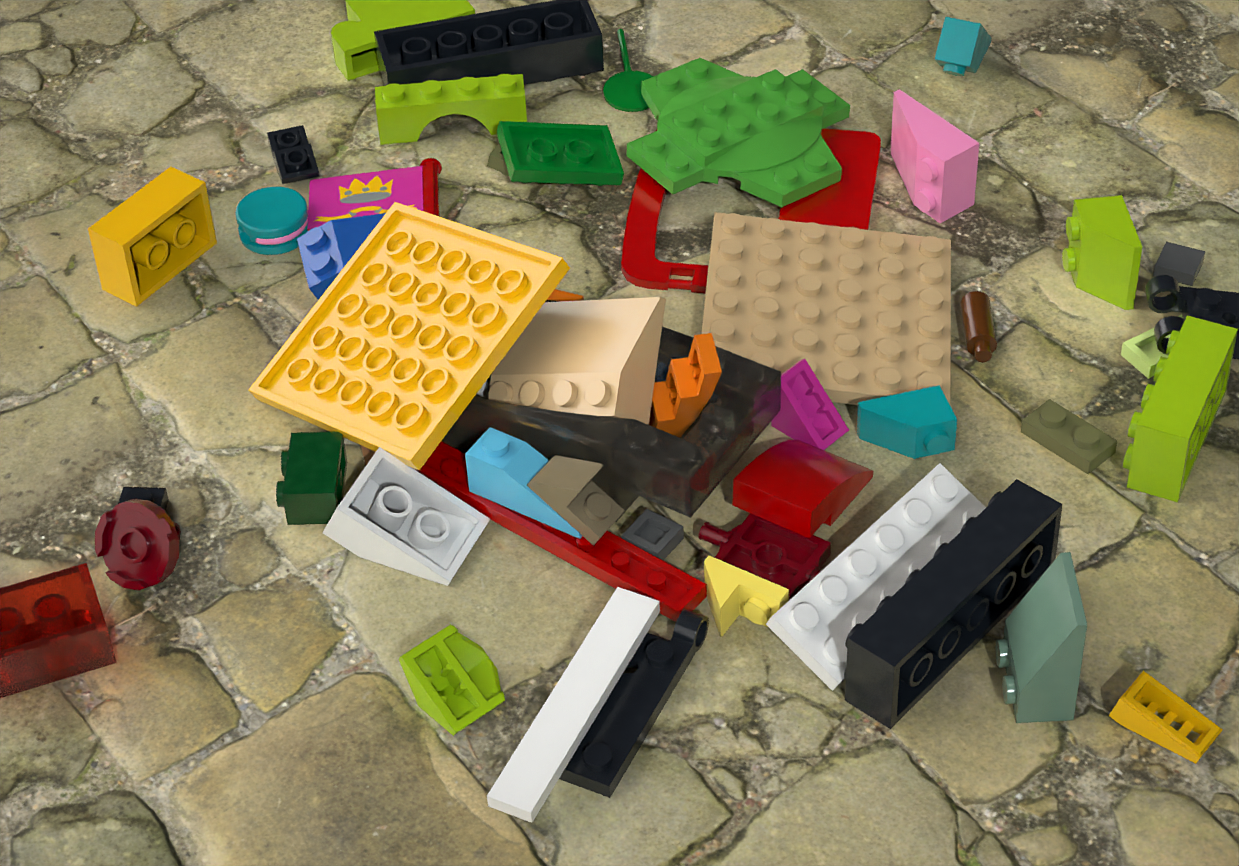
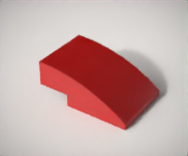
[732,440,874,539]

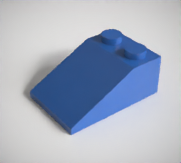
[297,209,419,300]

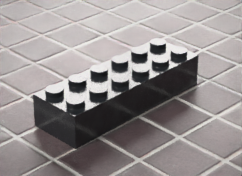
[374,0,604,86]
[844,479,1063,729]

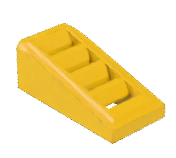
[1109,670,1223,764]

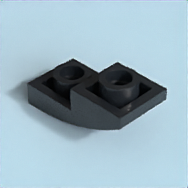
[267,125,320,184]

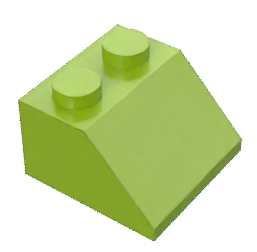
[1062,195,1142,310]

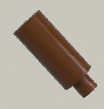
[960,291,997,363]

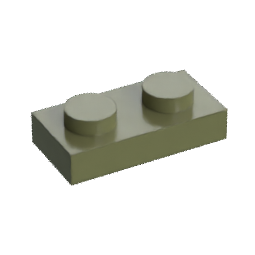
[1021,399,1117,474]

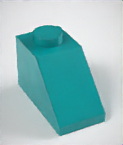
[935,17,992,76]
[857,385,957,459]

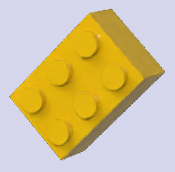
[88,166,217,307]

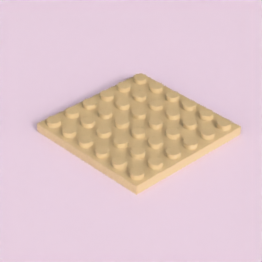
[701,212,951,405]

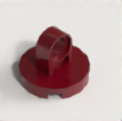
[95,499,181,590]

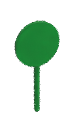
[603,29,654,112]

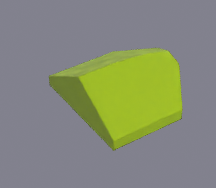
[399,624,505,736]

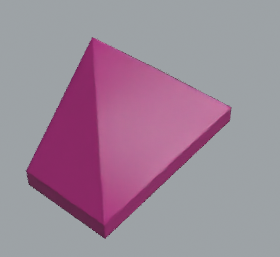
[771,358,849,450]

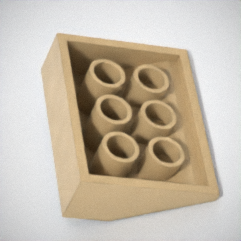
[485,297,666,428]

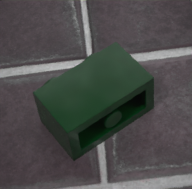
[276,432,348,525]

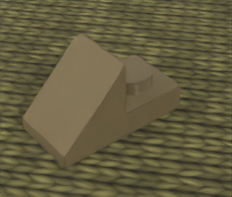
[527,455,625,546]

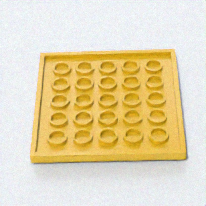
[248,202,570,470]

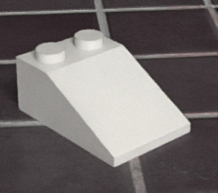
[323,447,490,586]

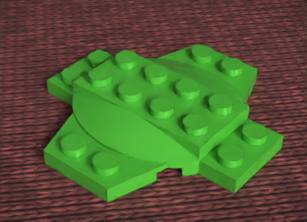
[626,58,850,208]

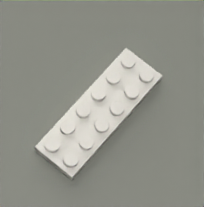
[766,463,986,691]

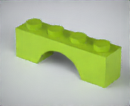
[375,74,527,145]

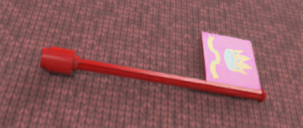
[307,158,442,231]

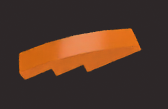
[639,333,722,461]

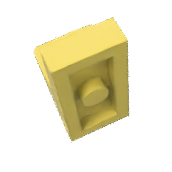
[704,556,789,637]

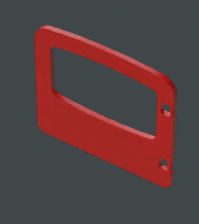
[621,128,881,294]

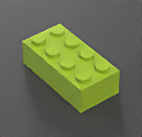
[1123,315,1238,503]

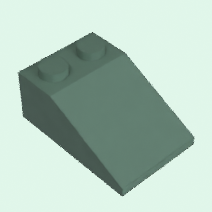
[995,552,1087,723]

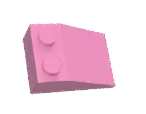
[890,89,979,223]

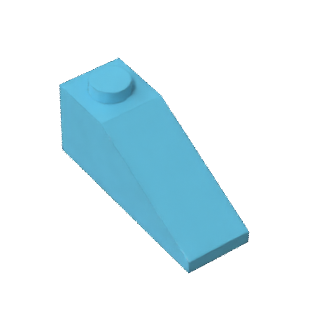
[465,427,582,539]

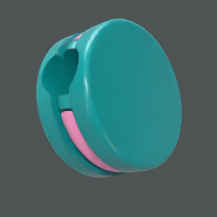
[235,187,308,255]

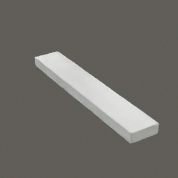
[487,587,660,823]

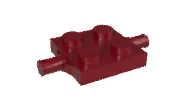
[698,513,831,600]

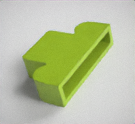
[331,0,475,81]

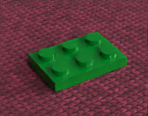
[497,121,624,186]

